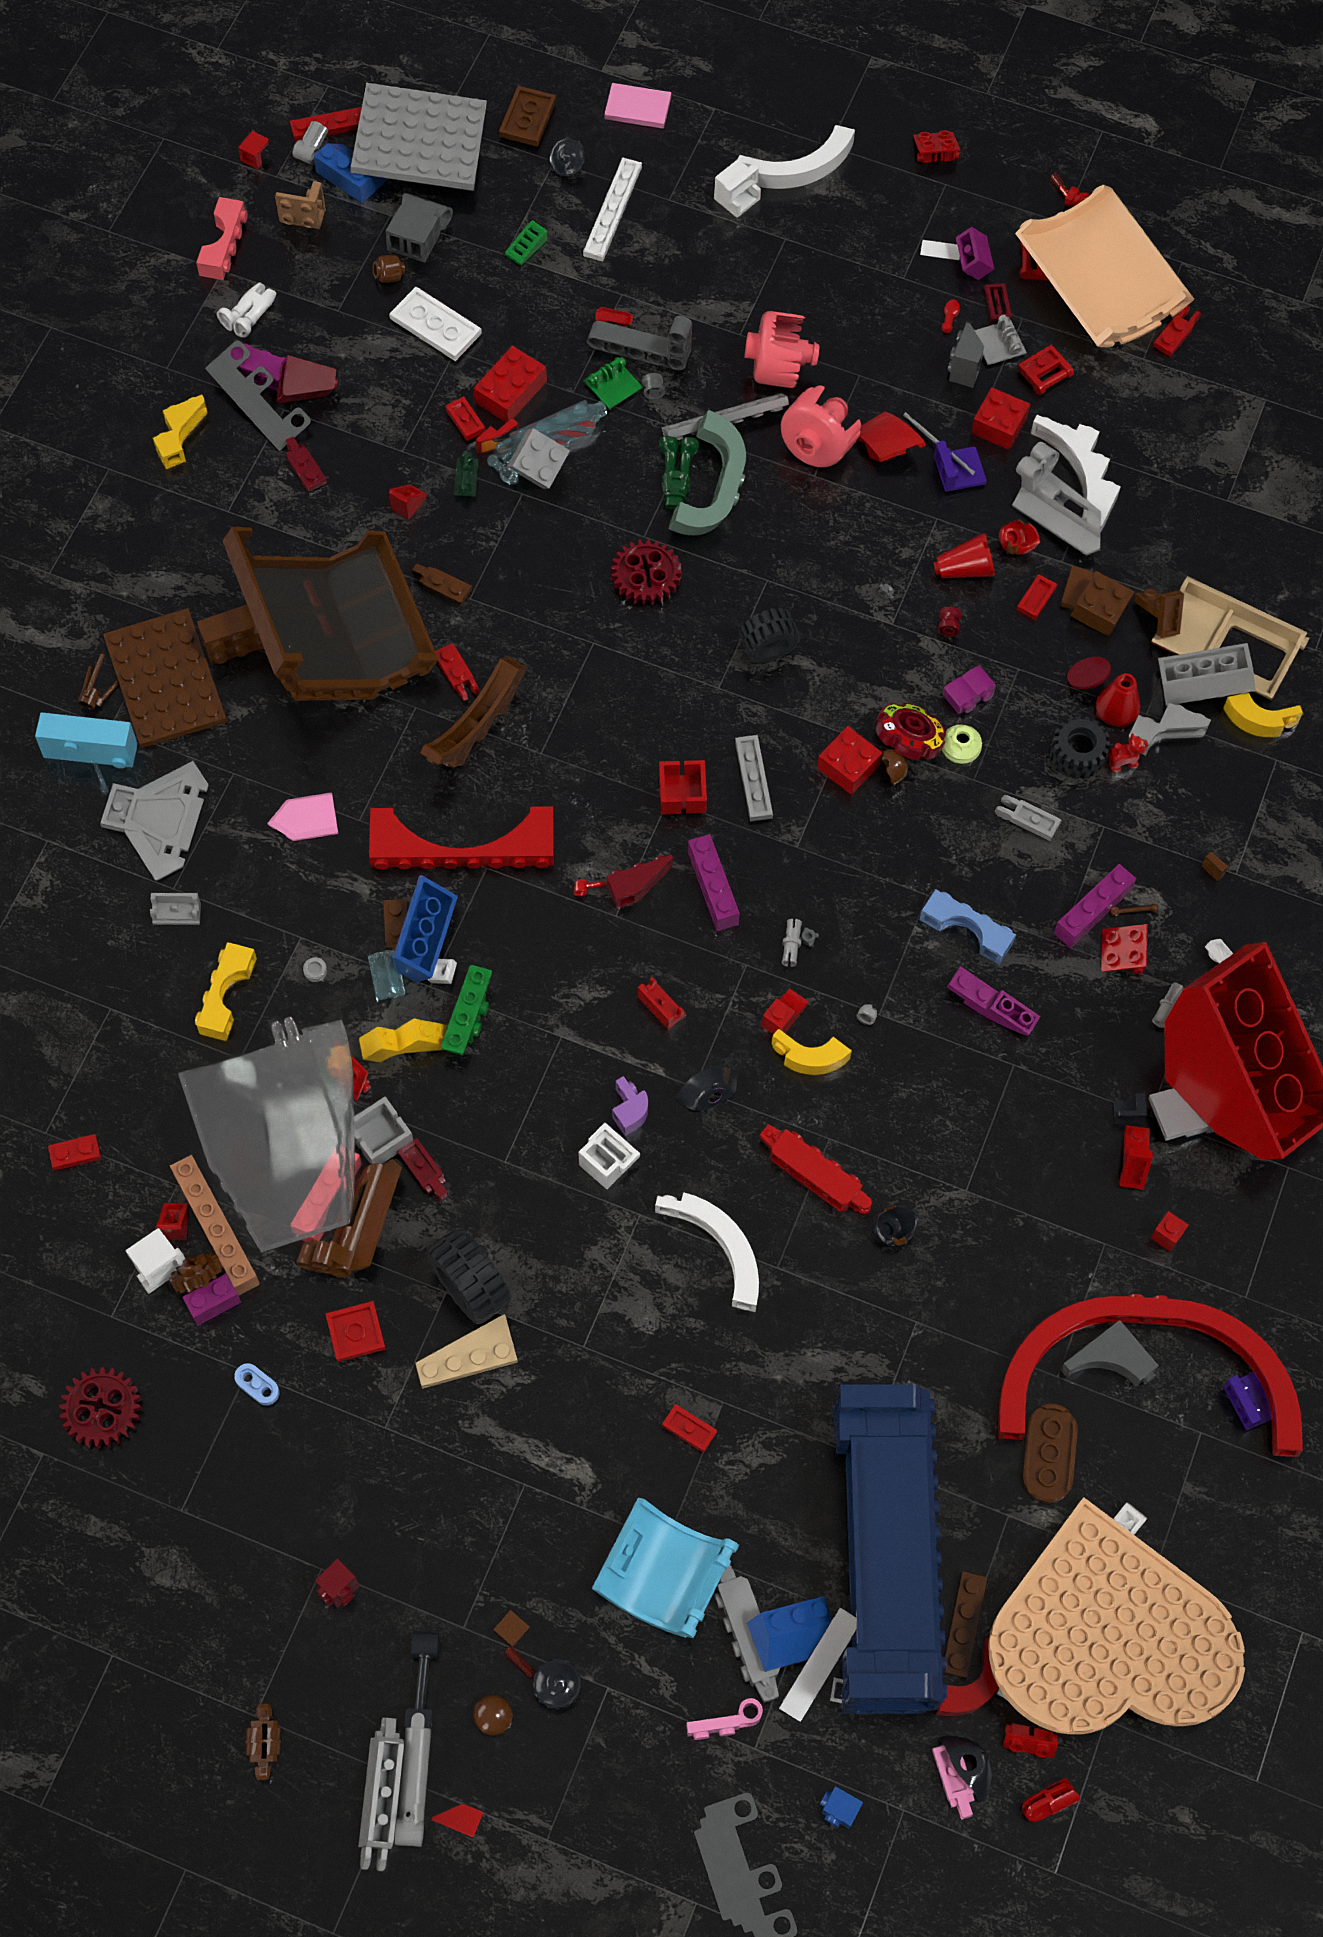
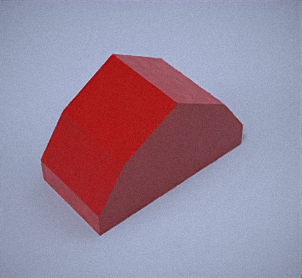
[1165,942,1323,1160]

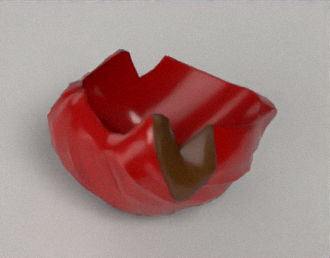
[999,520,1040,555]

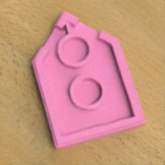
[267,793,338,841]

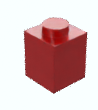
[1150,1211,1188,1252]

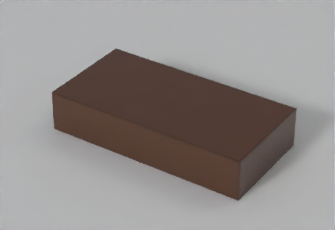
[1060,566,1093,609]

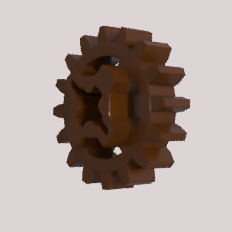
[169,1252,223,1293]

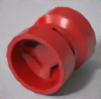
[1064,186,1091,208]

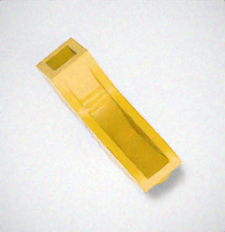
[153,395,207,469]
[359,1019,448,1063]

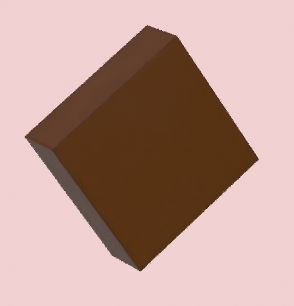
[1202,852,1228,881]
[493,1610,530,1648]

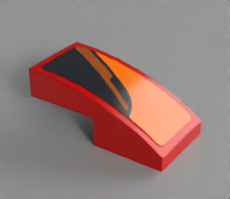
[476,418,519,454]

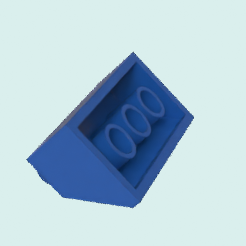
[393,875,458,983]

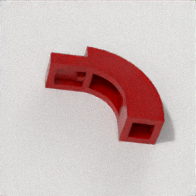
[937,1637,999,1716]

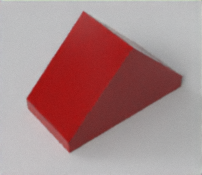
[389,484,427,520]
[157,1203,188,1240]

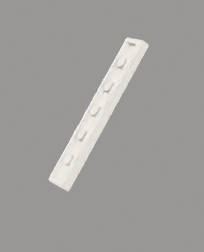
[583,158,642,261]

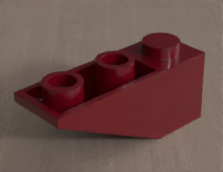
[607,855,673,909]

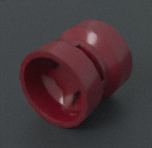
[938,607,962,637]

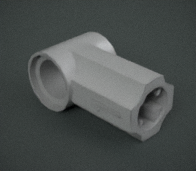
[293,121,328,165]

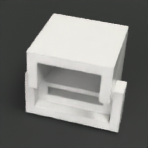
[714,159,761,217]
[579,1123,640,1189]
[126,1228,185,1294]

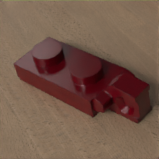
[285,436,327,492]
[397,1138,448,1202]

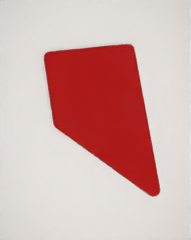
[432,1804,483,1837]

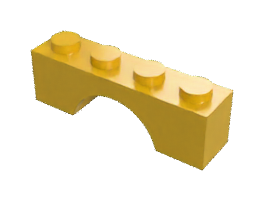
[195,942,257,1041]

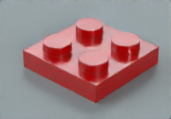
[326,1301,386,1362]

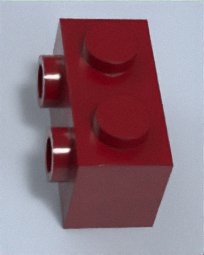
[315,1558,360,1608]

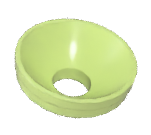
[942,725,982,764]

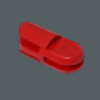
[1022,1777,1080,1822]

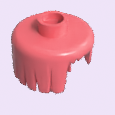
[745,311,819,388]
[781,386,861,467]

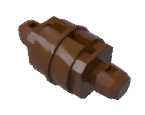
[245,1704,282,1780]

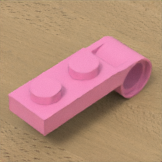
[686,1698,763,1740]

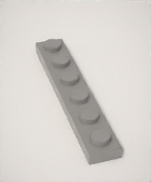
[662,393,789,440]

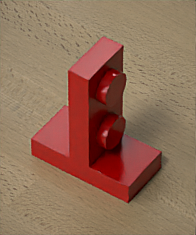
[1120,1125,1153,1190]

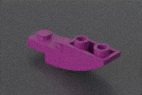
[947,966,1041,1036]

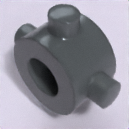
[878,583,894,599]
[799,928,819,947]

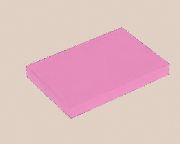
[605,83,671,128]

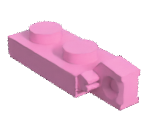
[932,1745,974,1820]

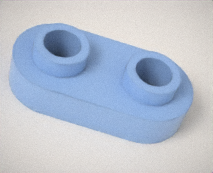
[235,1364,279,1405]

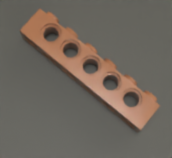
[170,1155,260,1296]

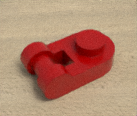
[595,307,634,328]

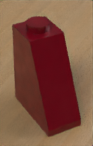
[276,355,338,403]

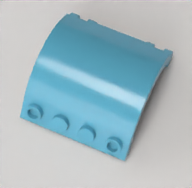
[592,1498,739,1638]

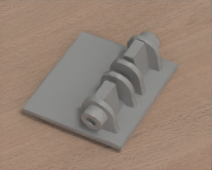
[975,315,1027,365]

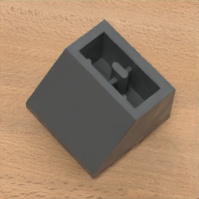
[947,323,984,388]

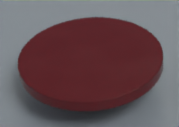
[1067,657,1111,689]

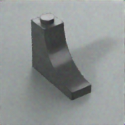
[1061,1320,1159,1386]

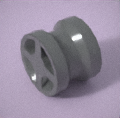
[642,373,665,400]

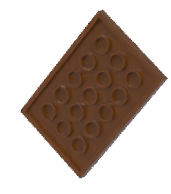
[103,608,227,748]

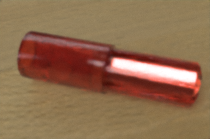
[1050,173,1069,198]
[504,1647,536,1678]

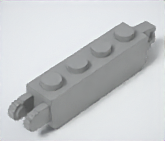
[714,1565,780,1703]
[358,1717,404,1871]

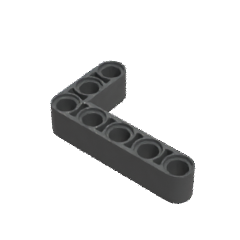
[587,316,692,370]

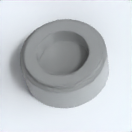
[303,957,327,982]

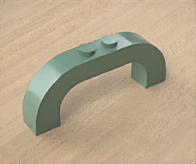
[669,410,746,535]

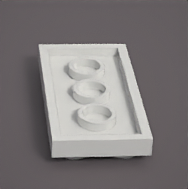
[390,287,482,361]

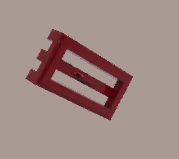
[984,283,1012,323]

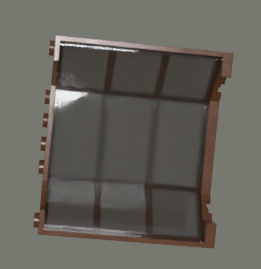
[223,527,439,701]

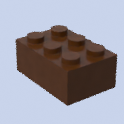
[197,605,264,665]

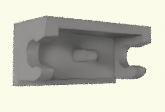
[150,893,201,925]

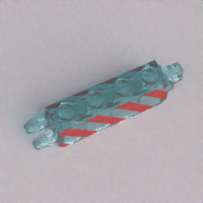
[496,400,607,463]

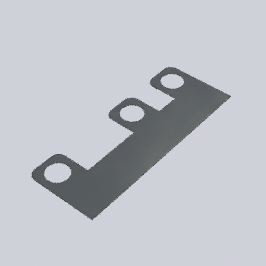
[205,341,311,451]

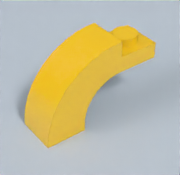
[1223,692,1303,737]
[772,1029,852,1075]

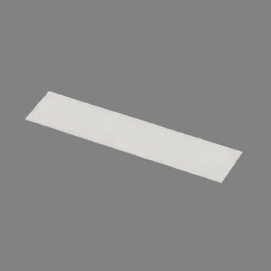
[779,1608,857,1722]

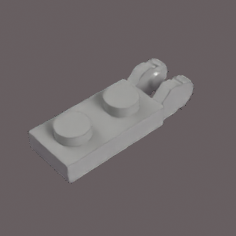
[995,795,1061,841]

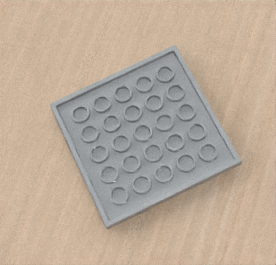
[351,83,487,191]

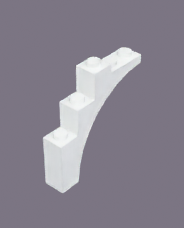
[1031,415,1121,533]

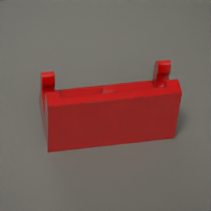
[638,977,686,1030]

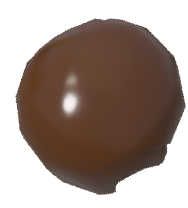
[882,749,908,786]
[473,1694,513,1736]

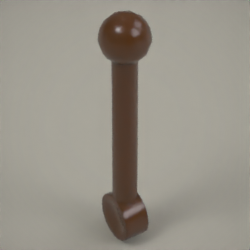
[1110,903,1158,917]

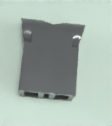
[386,193,453,262]

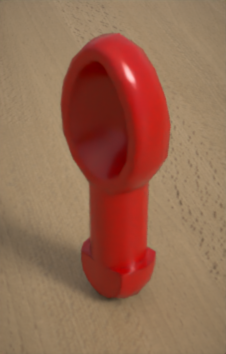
[941,299,960,333]

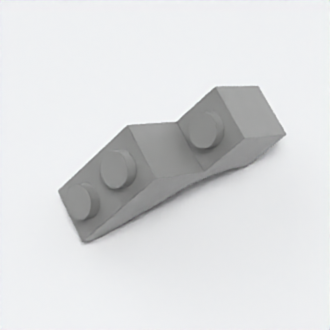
[1126,703,1211,756]

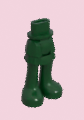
[659,436,699,509]

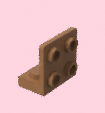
[275,181,326,229]

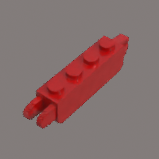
[760,1124,872,1215]

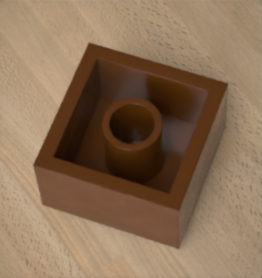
[1071,571,1134,637]

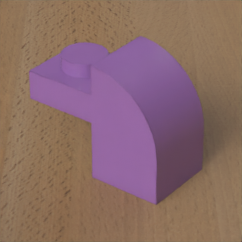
[612,1076,648,1136]

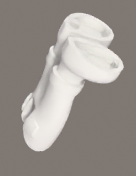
[217,282,277,337]

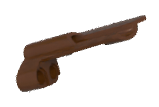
[296,1159,402,1277]

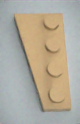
[416,1314,518,1389]

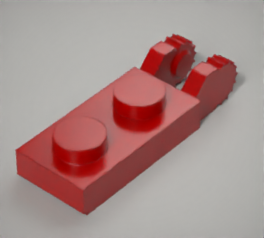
[1153,305,1201,357]
[435,643,480,701]

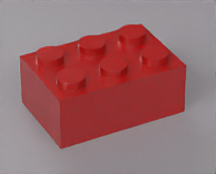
[474,346,547,423]

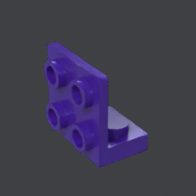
[934,441,987,492]
[1223,1372,1271,1431]

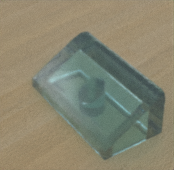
[368,950,405,1001]

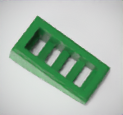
[505,220,547,266]

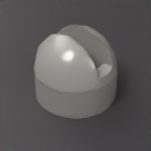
[857,1004,877,1025]

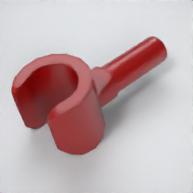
[574,879,606,896]

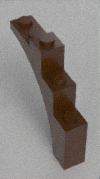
[420,657,527,768]

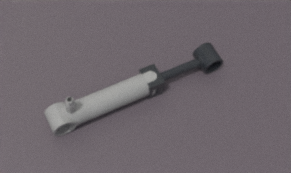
[395,1631,440,1847]

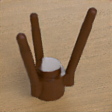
[78,653,119,710]

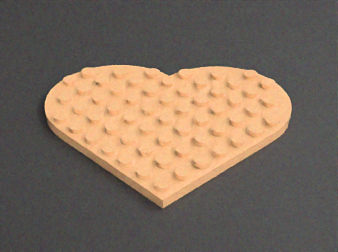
[989,1497,1245,1734]

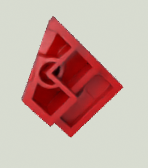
[857,412,926,462]

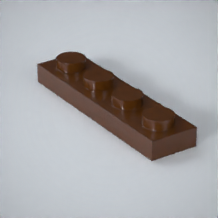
[943,1571,987,1679]

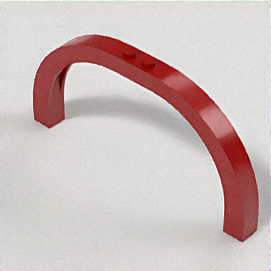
[998,1294,1303,1457]

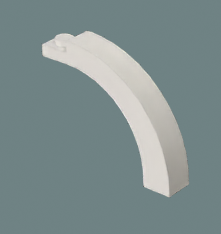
[738,125,855,189]
[655,1192,759,1312]

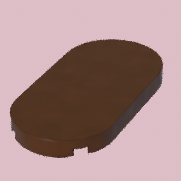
[1022,1404,1078,1503]

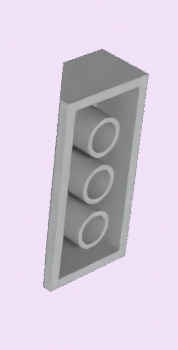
[1158,643,1256,706]

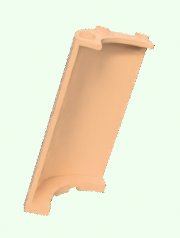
[1015,185,1194,347]

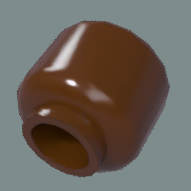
[373,255,405,283]

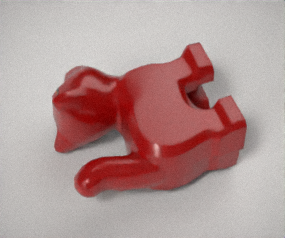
[1108,733,1148,773]

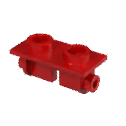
[1002,1723,1058,1758]

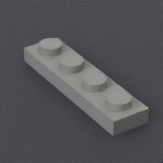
[735,735,773,821]

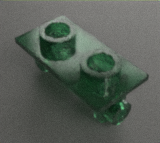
[454,451,478,497]

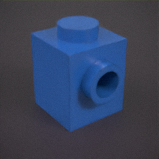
[820,1786,863,1829]

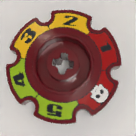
[875,702,946,760]

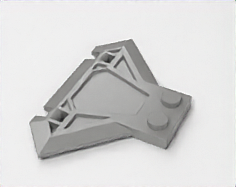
[100,761,208,881]

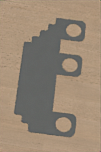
[694,1793,797,1937]

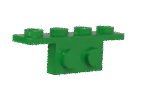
[441,965,492,1055]

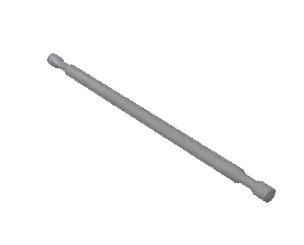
[903,413,975,475]

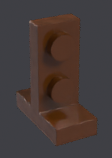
[1134,589,1184,638]

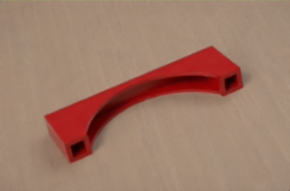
[369,806,554,869]

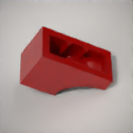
[762,988,808,1034]

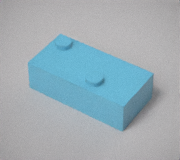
[35,713,138,768]

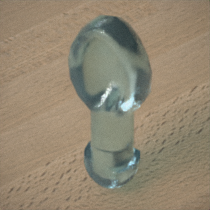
[487,455,519,484]

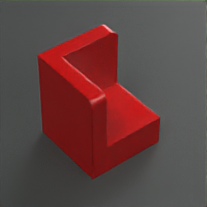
[238,131,269,169]

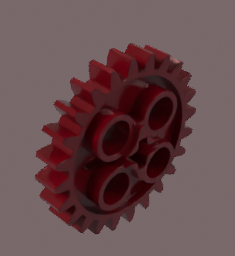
[611,539,682,605]
[59,1367,142,1449]

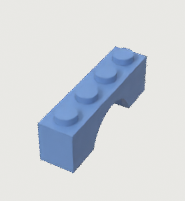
[920,889,1016,965]

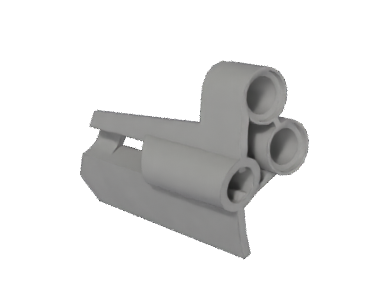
[1012,442,1101,555]

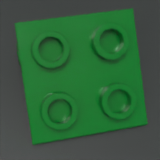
[584,357,643,409]

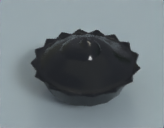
[549,136,586,177]
[532,1658,583,1710]

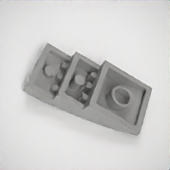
[1148,1088,1214,1141]

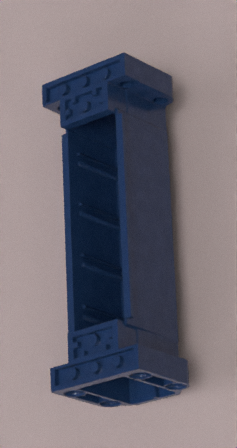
[833,1385,947,1714]

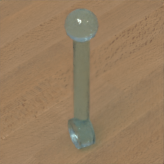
[91,762,110,795]

